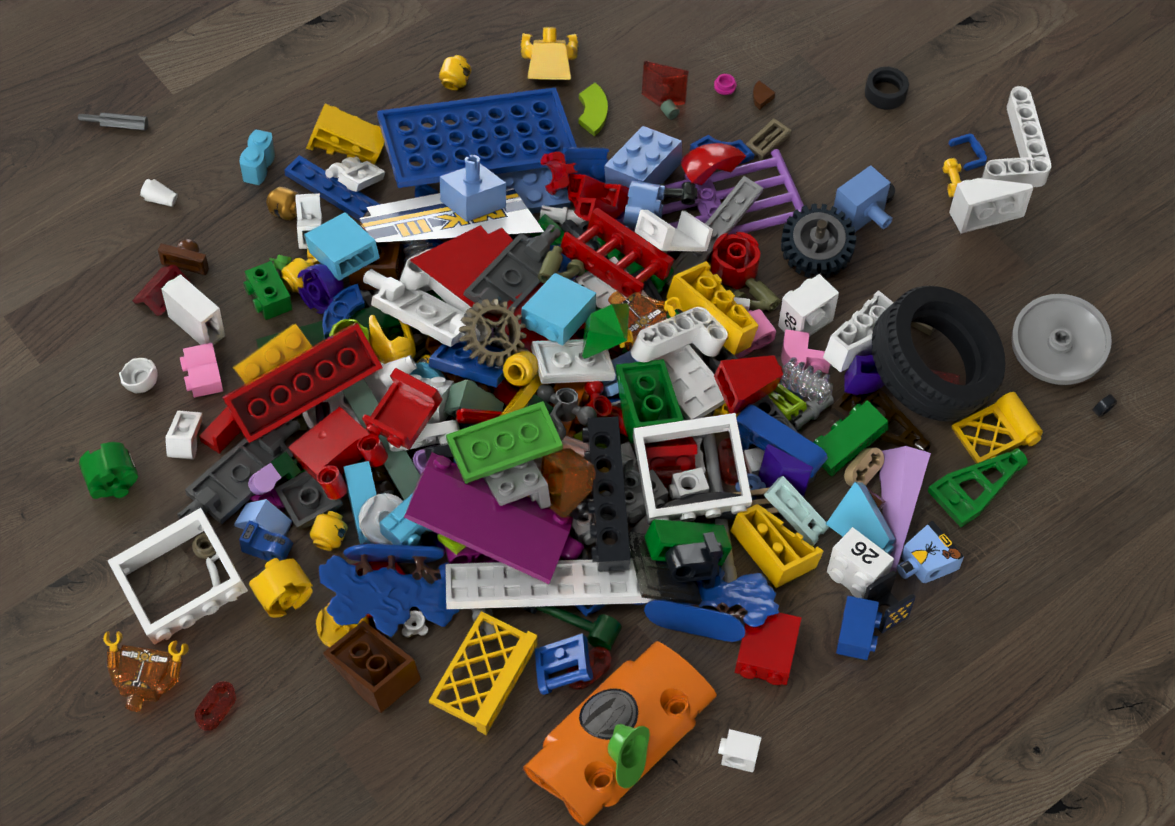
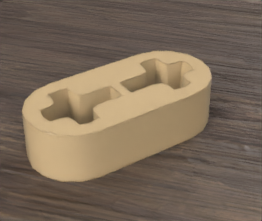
[844,448,884,487]

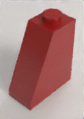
[714,355,783,414]

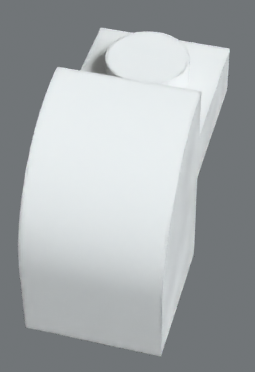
[295,193,323,249]

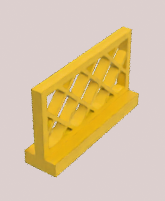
[429,611,538,735]

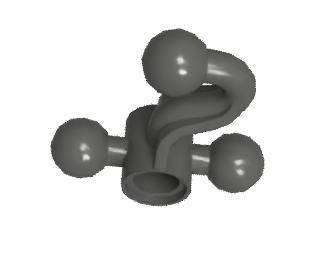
[536,384,597,441]

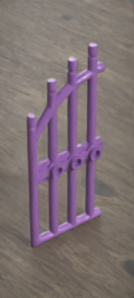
[615,149,804,253]

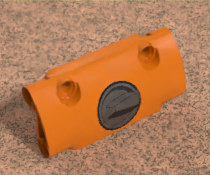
[523,641,717,826]

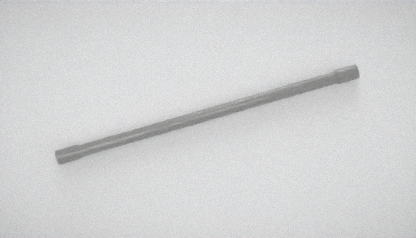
[689,343,737,583]

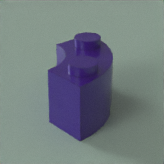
[844,354,884,395]

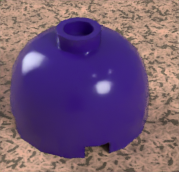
[297,264,344,314]

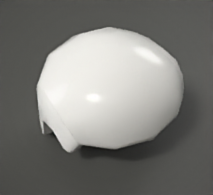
[119,358,158,393]

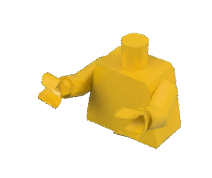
[520,27,578,80]

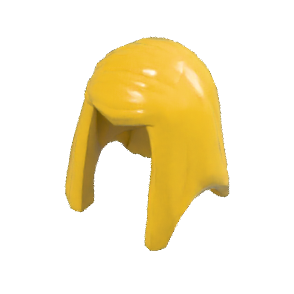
[369,315,416,364]

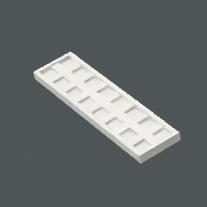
[575,256,725,420]
[446,558,659,609]

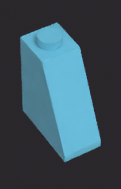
[344,461,377,544]
[826,482,896,555]

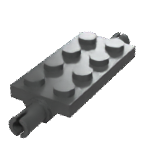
[463,225,561,319]
[177,418,301,525]

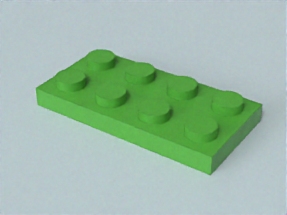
[446,401,563,484]

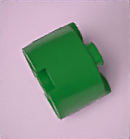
[79,442,138,499]

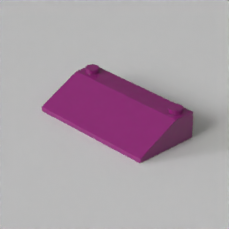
[404,453,573,584]

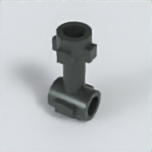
[658,182,697,205]

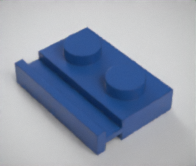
[563,147,609,183]

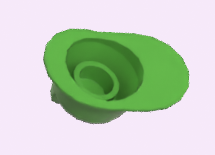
[607,724,650,788]

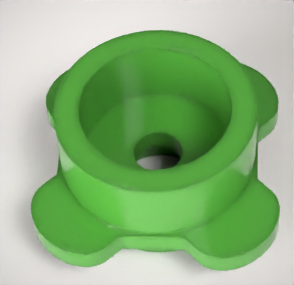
[269,255,292,270]

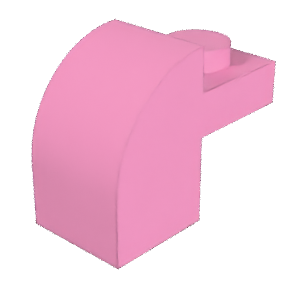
[781,329,830,374]

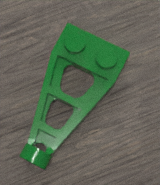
[928,448,1028,528]

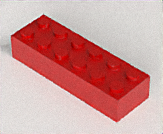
[222,323,383,443]

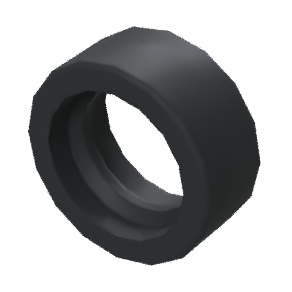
[865,66,909,110]

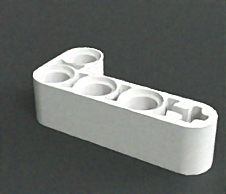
[400,249,486,319]
[630,307,728,363]

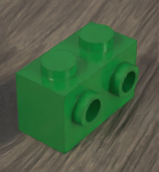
[243,261,292,320]

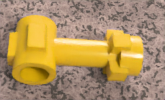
[943,158,962,197]

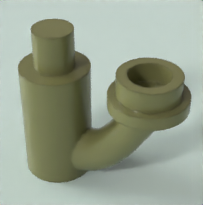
[538,246,585,284]
[733,278,781,312]

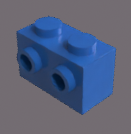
[836,596,882,660]

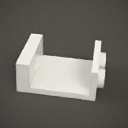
[635,210,713,251]

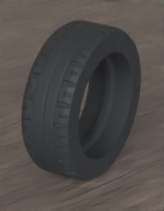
[872,286,1005,421]

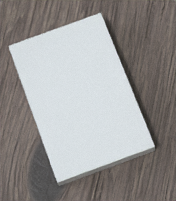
[531,339,616,384]

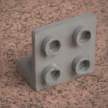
[483,460,551,509]

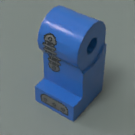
[239,520,293,561]

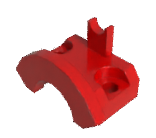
[540,151,578,195]

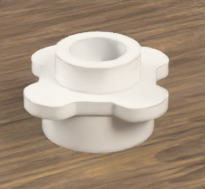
[402,611,428,637]

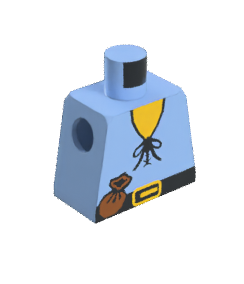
[897,521,964,583]

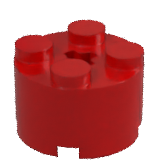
[711,232,760,289]

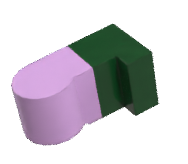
[248,451,301,495]

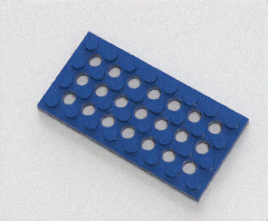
[377,87,577,188]

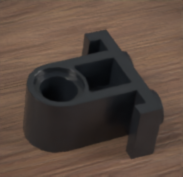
[665,532,723,589]

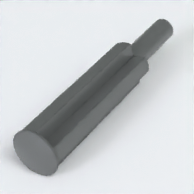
[78,112,148,130]

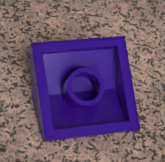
[758,444,813,498]

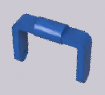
[948,134,987,171]

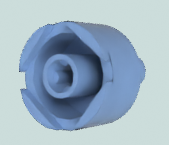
[624,181,666,229]

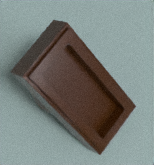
[158,239,209,275]

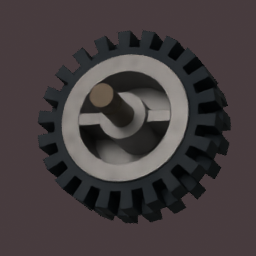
[781,204,856,278]

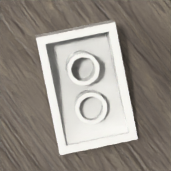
[949,178,1033,233]

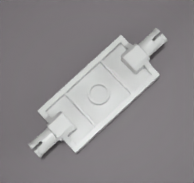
[363,269,492,347]

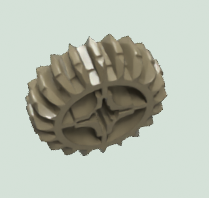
[458,299,527,367]

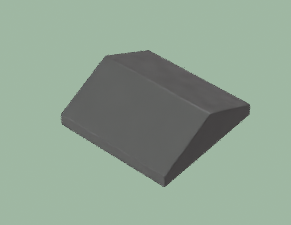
[275,471,343,530]

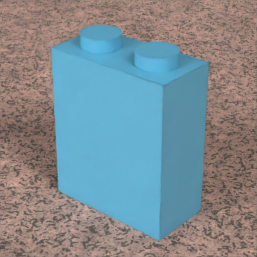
[304,212,380,280]
[521,273,596,346]

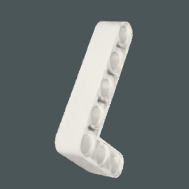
[982,86,1051,187]

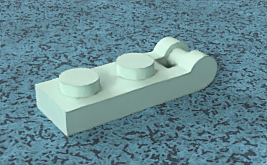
[764,476,829,546]

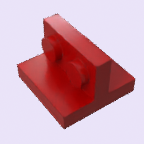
[644,436,698,477]

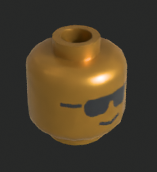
[266,187,300,220]

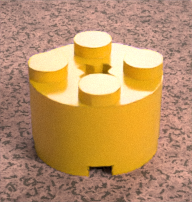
[249,558,313,618]

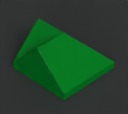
[582,303,630,359]

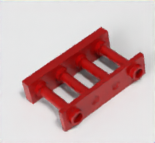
[560,208,674,303]

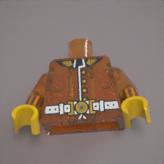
[608,291,682,351]
[103,631,188,712]

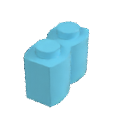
[240,129,275,185]

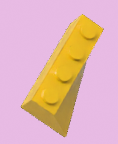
[666,261,759,355]

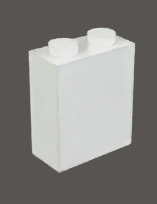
[162,274,225,345]

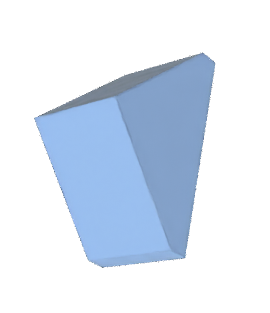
[234,499,293,536]

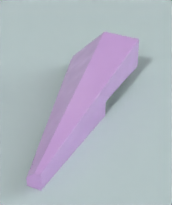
[879,446,931,572]

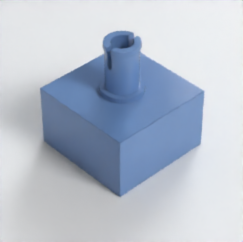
[440,155,506,222]
[834,165,893,232]

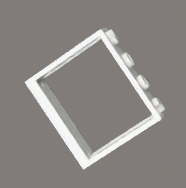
[633,413,752,524]
[108,508,248,645]

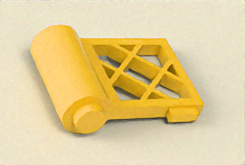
[952,392,1043,464]

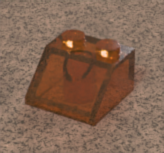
[541,448,595,518]

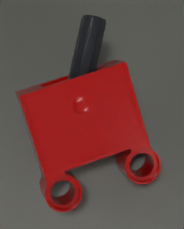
[288,402,388,500]

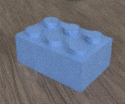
[604,126,682,188]

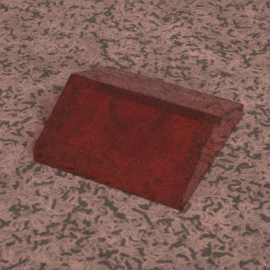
[642,61,689,107]

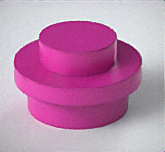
[714,74,736,95]

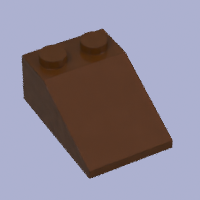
[323,621,421,713]

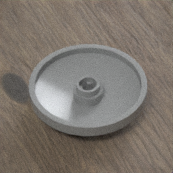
[1012,294,1112,385]

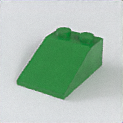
[615,359,684,444]

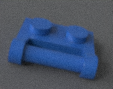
[535,633,593,695]

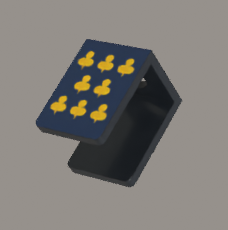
[863,571,916,633]

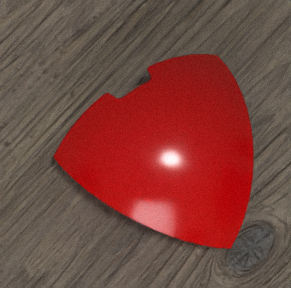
[681,143,746,185]
[568,174,629,221]

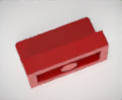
[199,407,241,454]

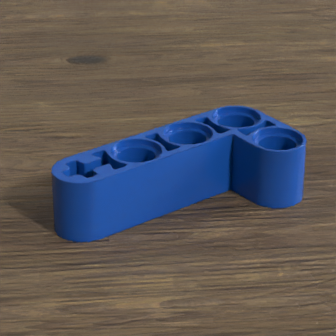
[730,404,828,478]

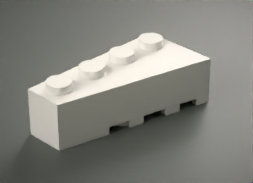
[823,290,912,372]

